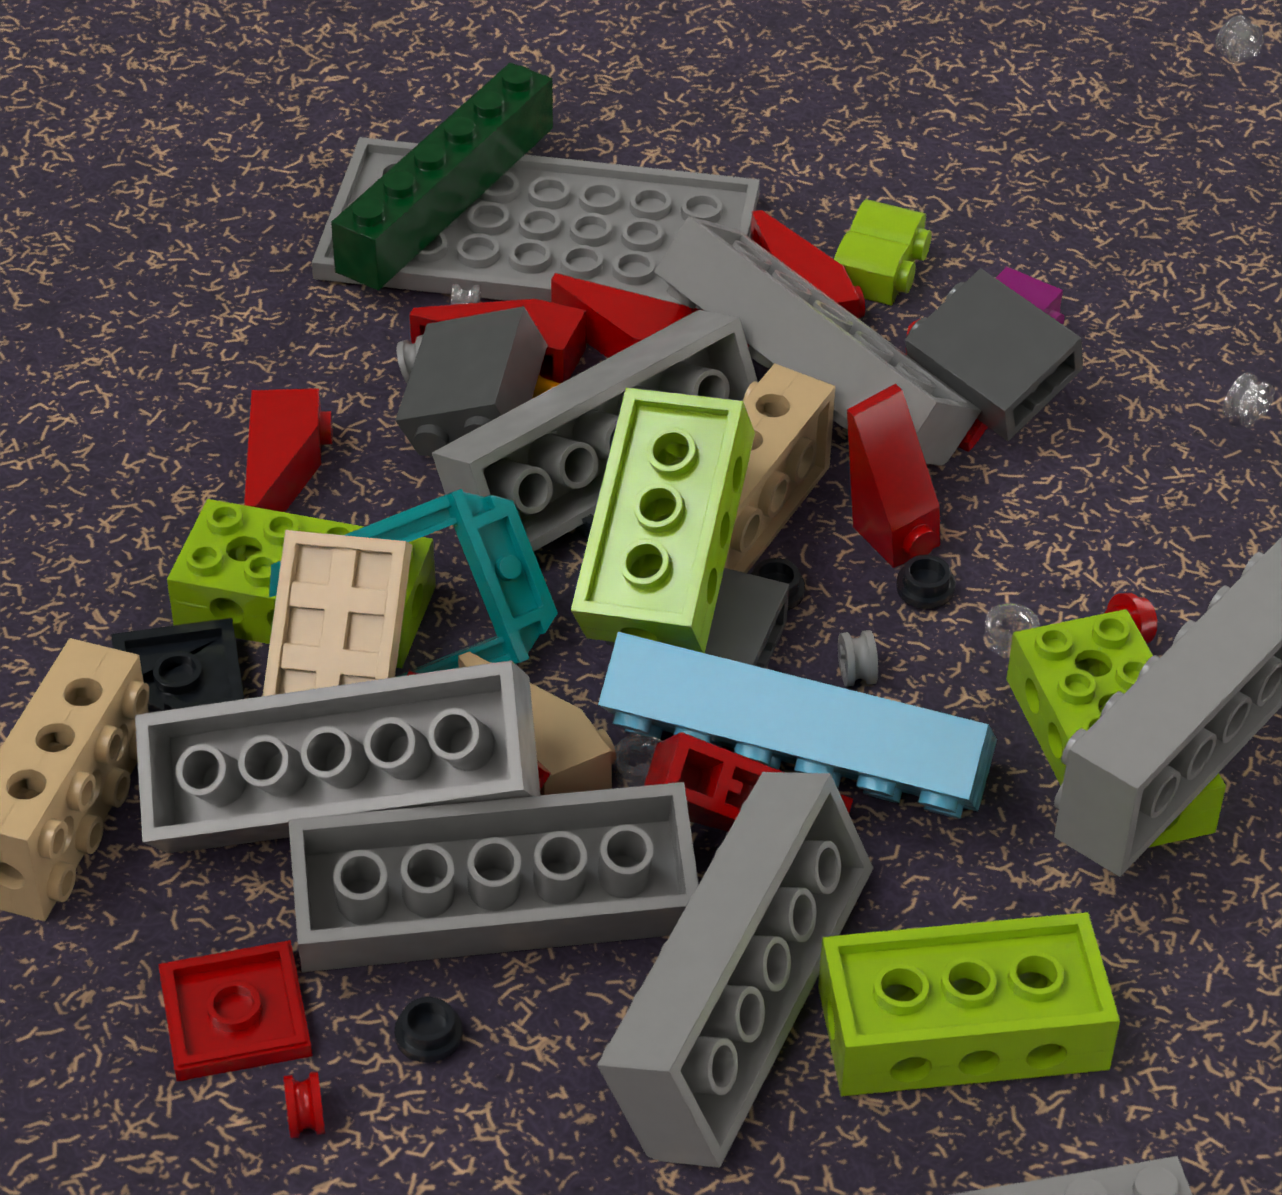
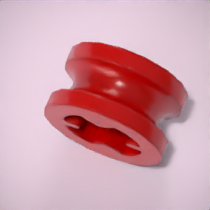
[283,1071,325,1139]

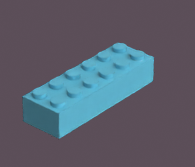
[598,632,997,819]

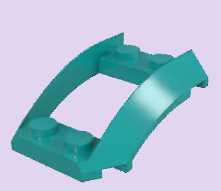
[269,489,558,677]

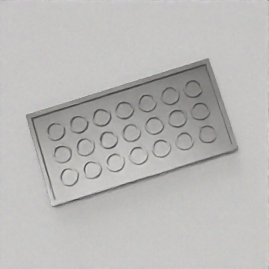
[312,137,760,310]

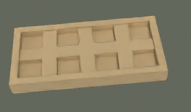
[263,530,412,696]

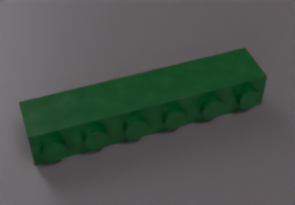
[331,63,553,291]

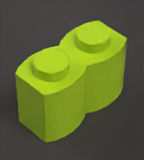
[834,199,932,306]

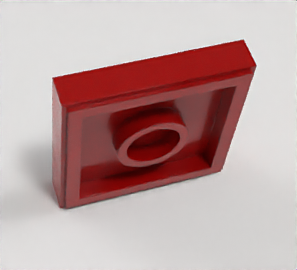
[158,940,312,1082]

